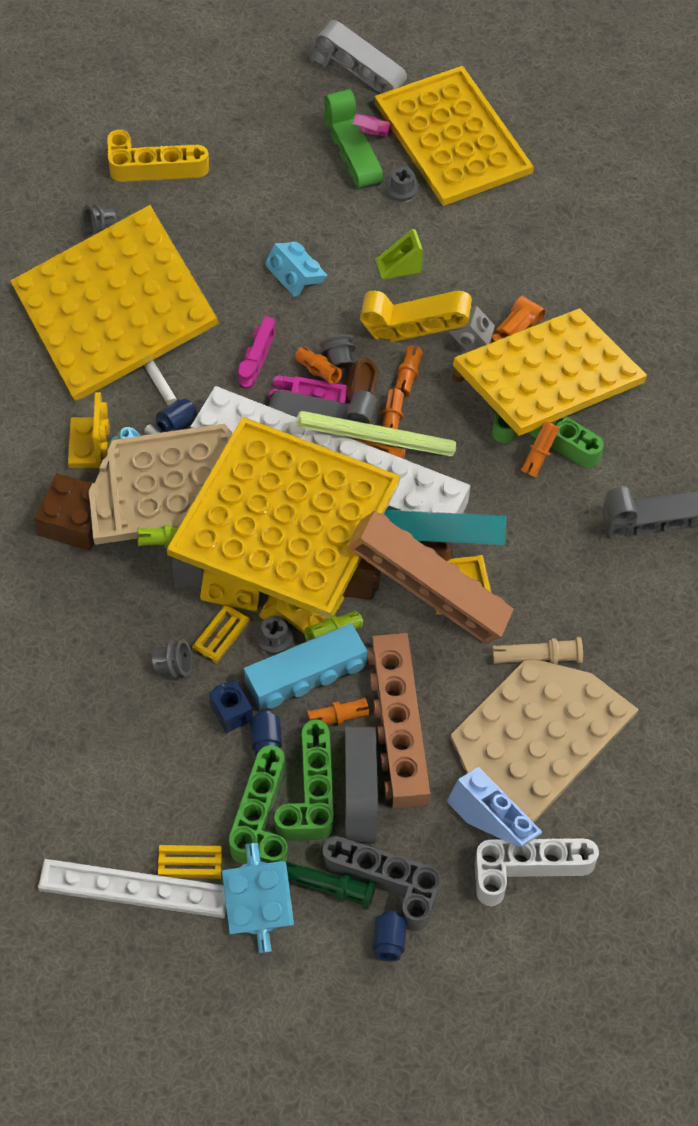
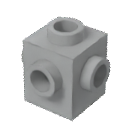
[449,306,495,351]

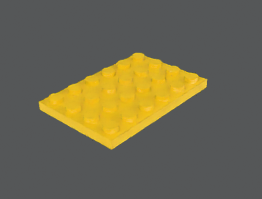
[374,66,534,206]
[453,308,647,436]

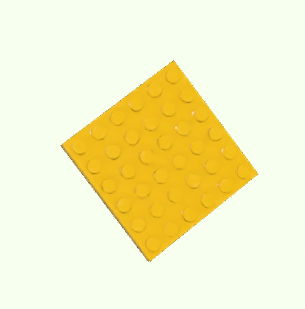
[10,205,220,401]
[167,417,401,619]

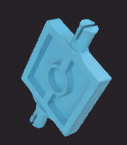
[222,843,294,953]

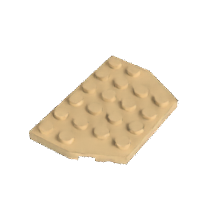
[89,423,232,545]
[450,659,639,823]

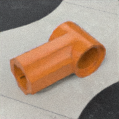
[496,296,546,338]

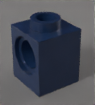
[209,680,253,733]

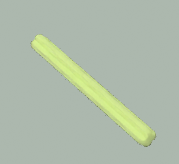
[296,411,456,456]

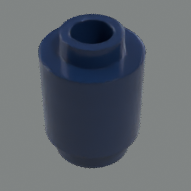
[156,399,197,433]
[250,711,282,756]
[373,911,407,962]

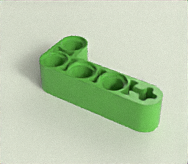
[324,89,383,189]
[492,413,603,468]
[274,720,334,841]
[229,745,287,864]

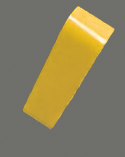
[107,130,209,182]
[360,290,472,342]

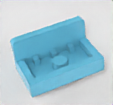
[265,242,327,297]

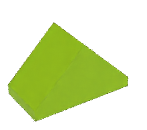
[375,228,423,279]

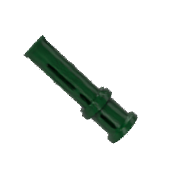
[286,861,376,910]

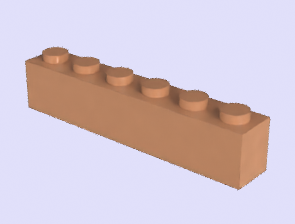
[347,510,514,644]

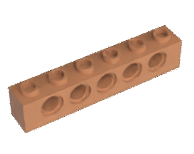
[367,633,430,809]

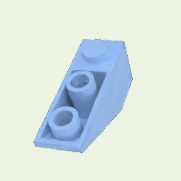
[447,767,542,848]

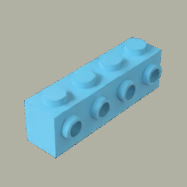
[244,623,368,711]

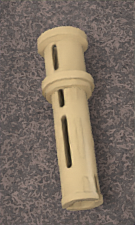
[492,637,583,664]

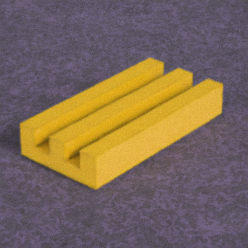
[192,604,250,664]
[158,845,222,879]

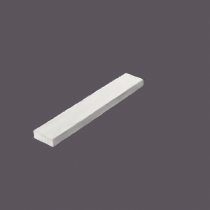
[38,859,227,918]

